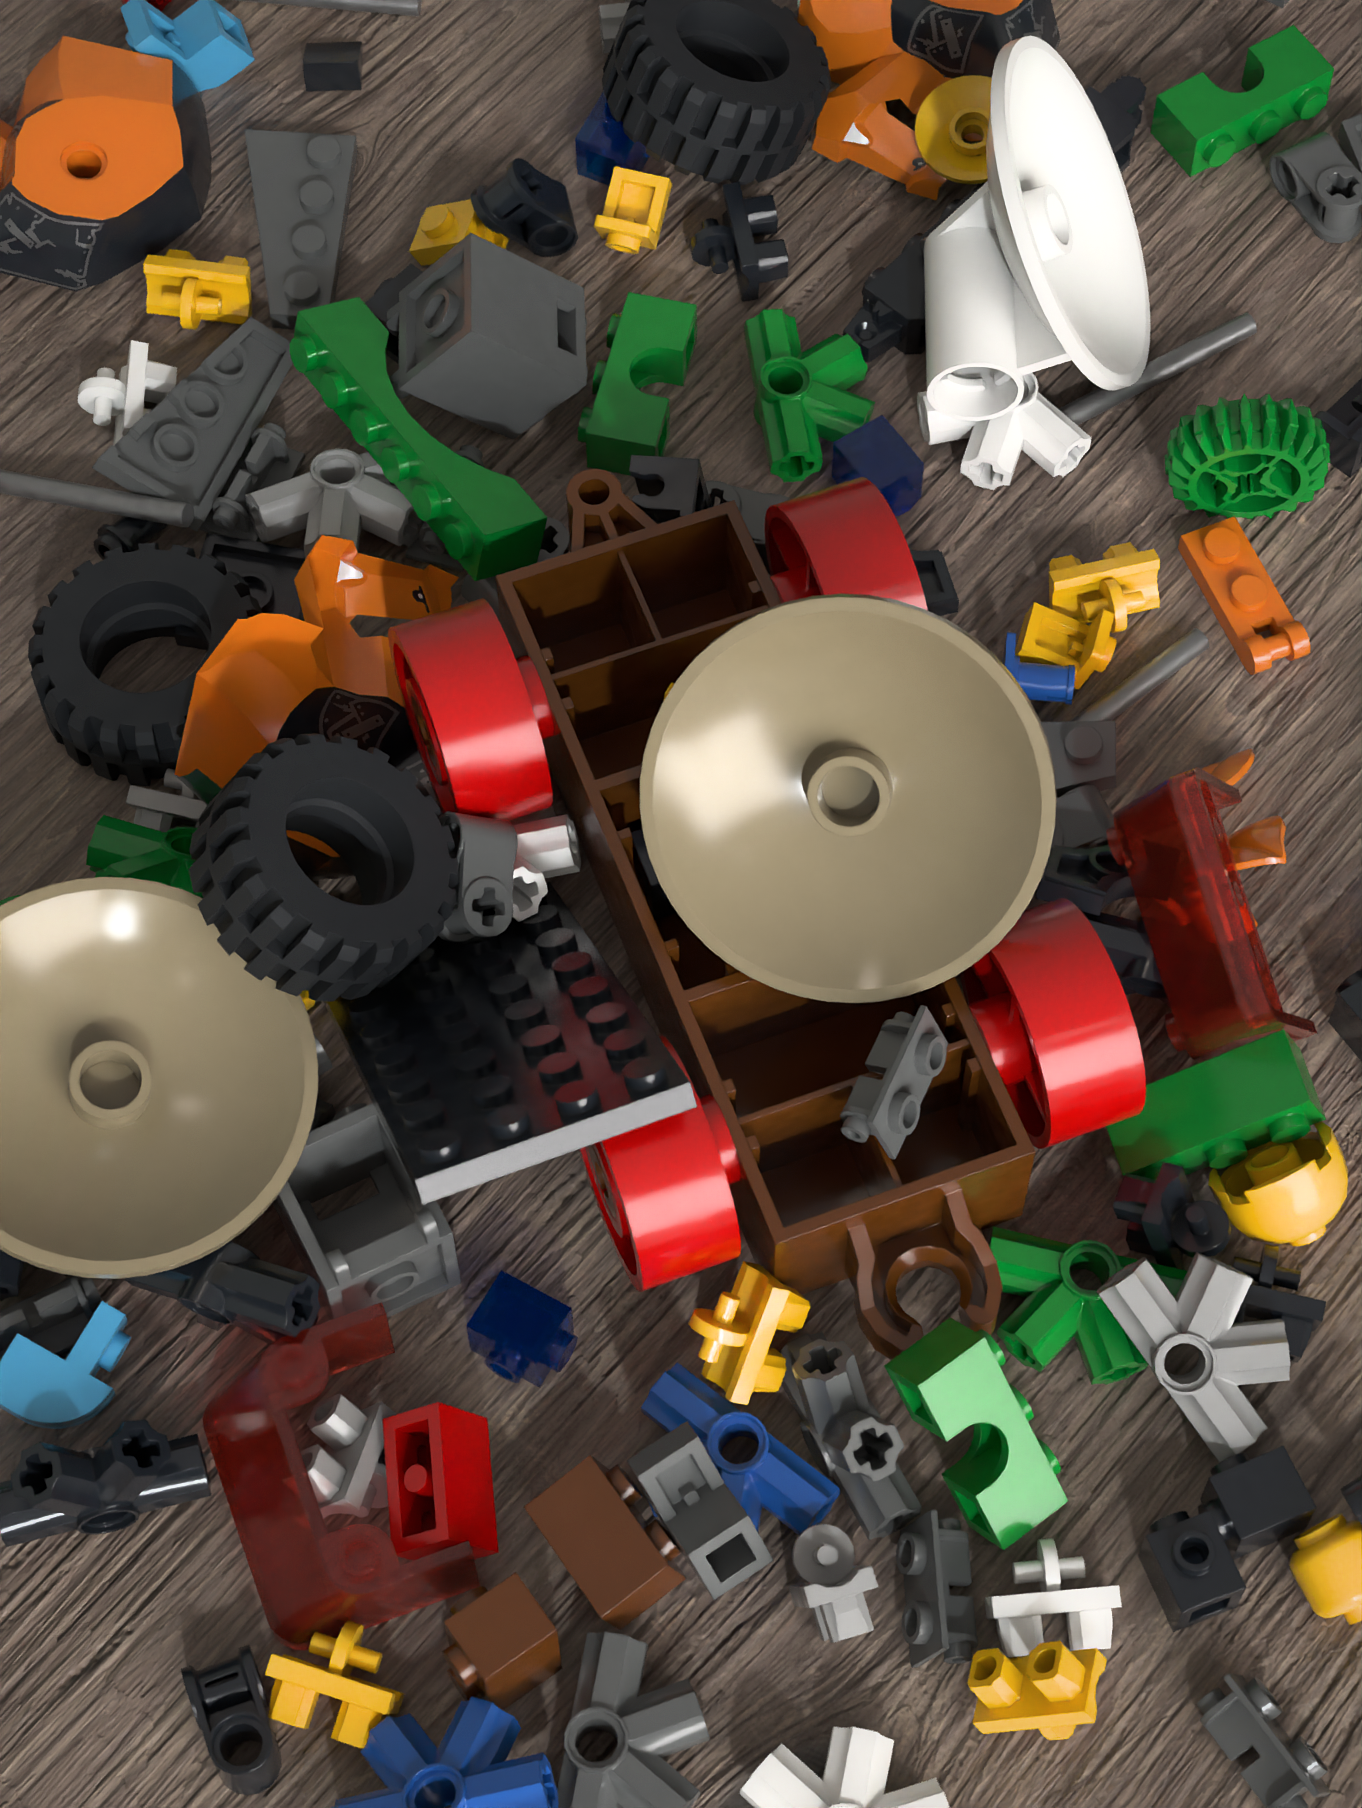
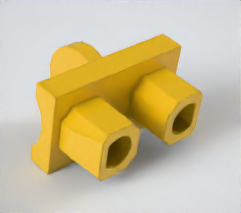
[143,249,252,330]
[1049,542,1160,633]
[689,1261,810,1405]
[265,1620,405,1749]
[967,1641,1107,1740]

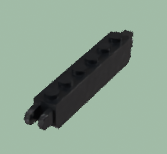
[843,74,1146,363]

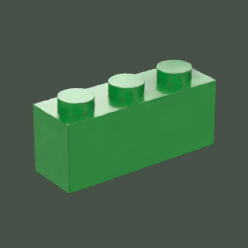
[1106,1029,1326,1180]

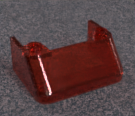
[1106,767,1317,1062]
[203,1302,480,1650]

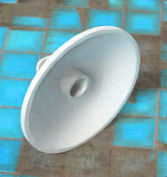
[924,36,1151,421]

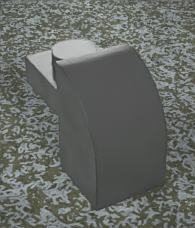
[627,1421,774,1600]

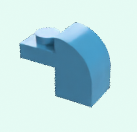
[120,0,255,92]
[0,1301,131,1429]

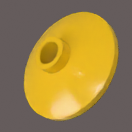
[915,75,992,184]

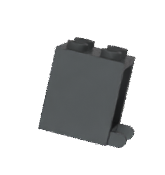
[386,233,588,440]
[273,1103,461,1340]

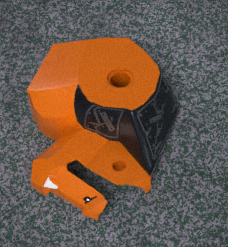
[797,0,1061,200]
[0,36,212,291]
[174,535,459,880]

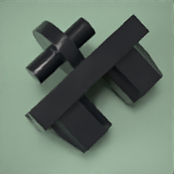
[689,182,788,302]
[1113,1162,1232,1270]
[1232,1244,1326,1362]

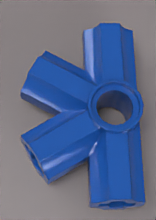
[641,1362,841,1535]
[332,1696,559,1808]

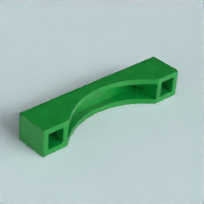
[289,297,548,581]

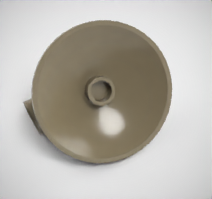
[640,594,1057,1003]
[0,877,318,1279]

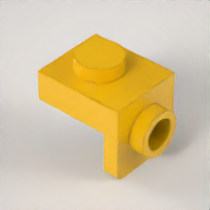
[594,166,672,254]
[409,199,510,266]
[1015,602,1117,690]

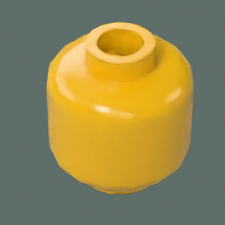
[1288,1513,1362,1625]

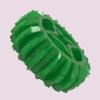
[1164,393,1330,519]

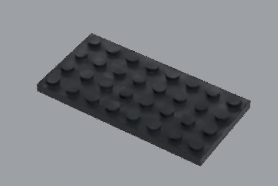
[323,882,697,1205]

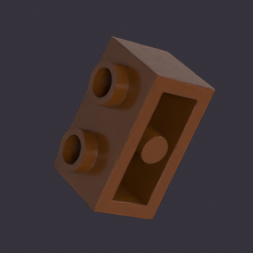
[524,1455,686,1630]
[442,1572,563,1710]

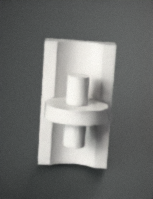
[78,340,177,446]
[984,1538,1121,1657]

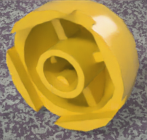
[1208,1122,1348,1246]

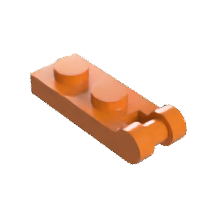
[1178,516,1311,675]

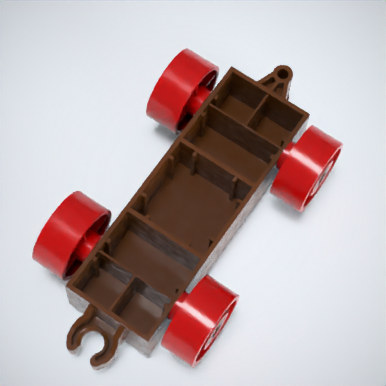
[388,468,1146,1360]

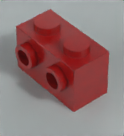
[382,1402,499,1568]

